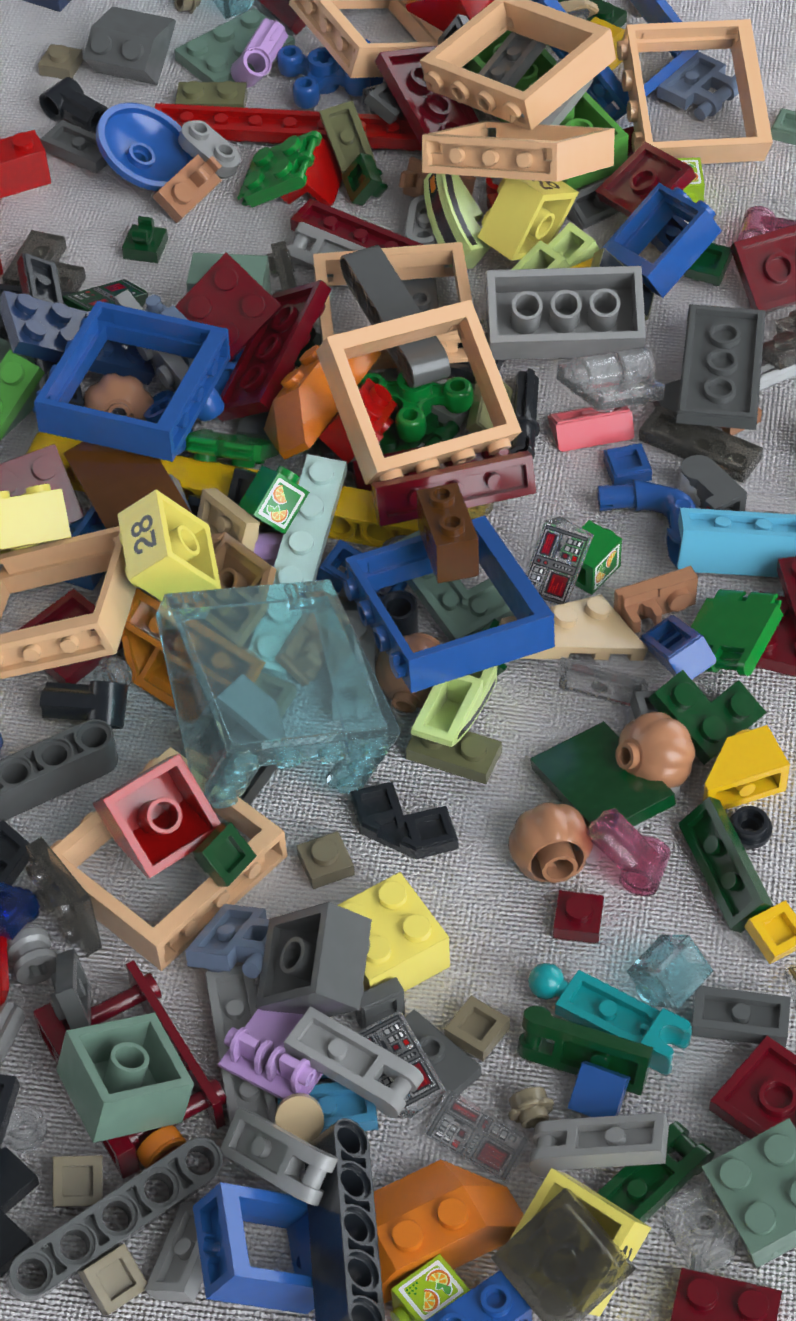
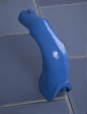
[597,479,697,567]

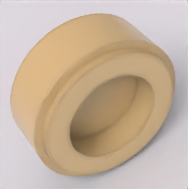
[275,1093,324,1143]

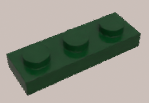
[678,797,773,933]

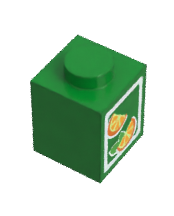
[238,465,310,534]
[559,520,622,595]

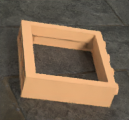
[289,0,443,78]
[420,0,616,130]
[617,19,773,164]
[422,121,615,182]
[313,242,473,370]
[316,299,522,485]
[0,526,137,679]
[43,747,287,971]

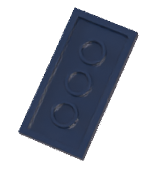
[0,290,156,385]

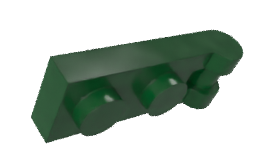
[517,1006,654,1096]
[597,1121,715,1223]

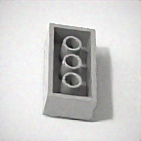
[485,266,646,360]

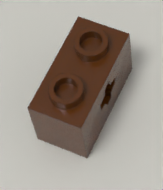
[416,483,479,584]

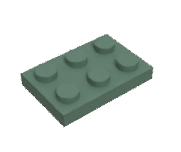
[174,8,296,82]

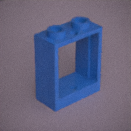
[601,183,722,298]
[193,1182,314,1314]

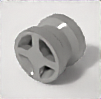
[7,927,57,985]

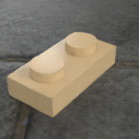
[197,488,260,552]

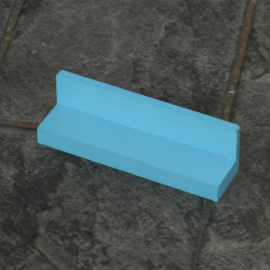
[677,507,796,577]

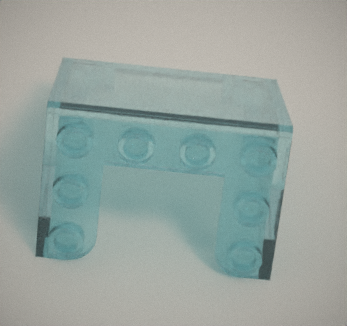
[155,579,401,809]

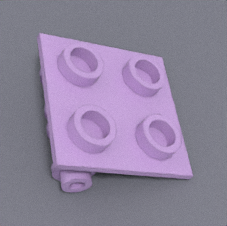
[218,1009,323,1100]

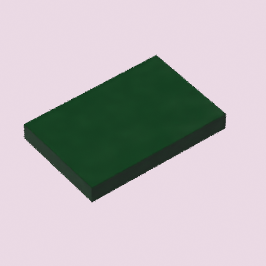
[530,721,676,844]

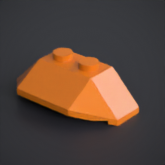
[264,345,381,460]
[121,588,265,723]
[374,1159,524,1304]

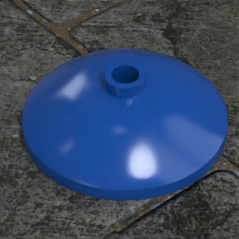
[96,103,193,191]

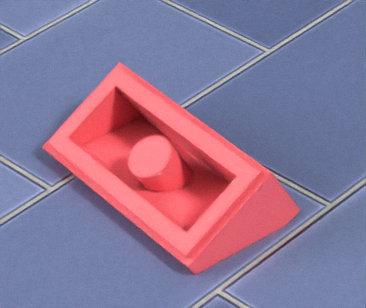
[548,402,634,452]

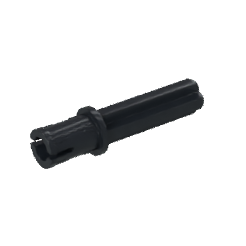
[510,368,540,459]

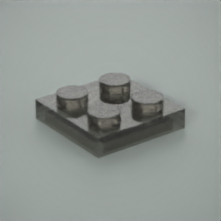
[26,837,102,957]
[491,1188,637,1321]

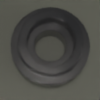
[729,806,772,849]

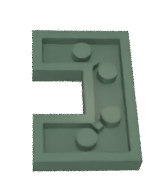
[395,530,514,641]

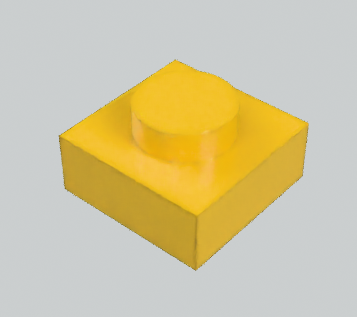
[744,900,796,964]

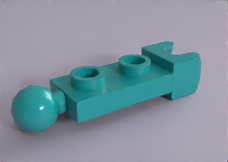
[528,963,692,1075]

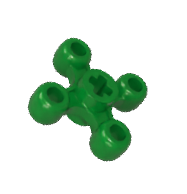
[358,373,473,443]

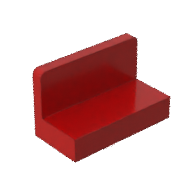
[280,137,342,206]

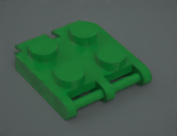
[237,131,322,208]
[185,428,279,468]
[690,589,783,676]

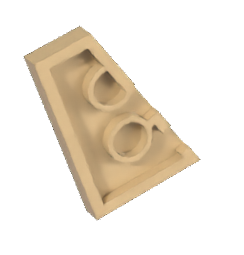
[499,594,648,661]

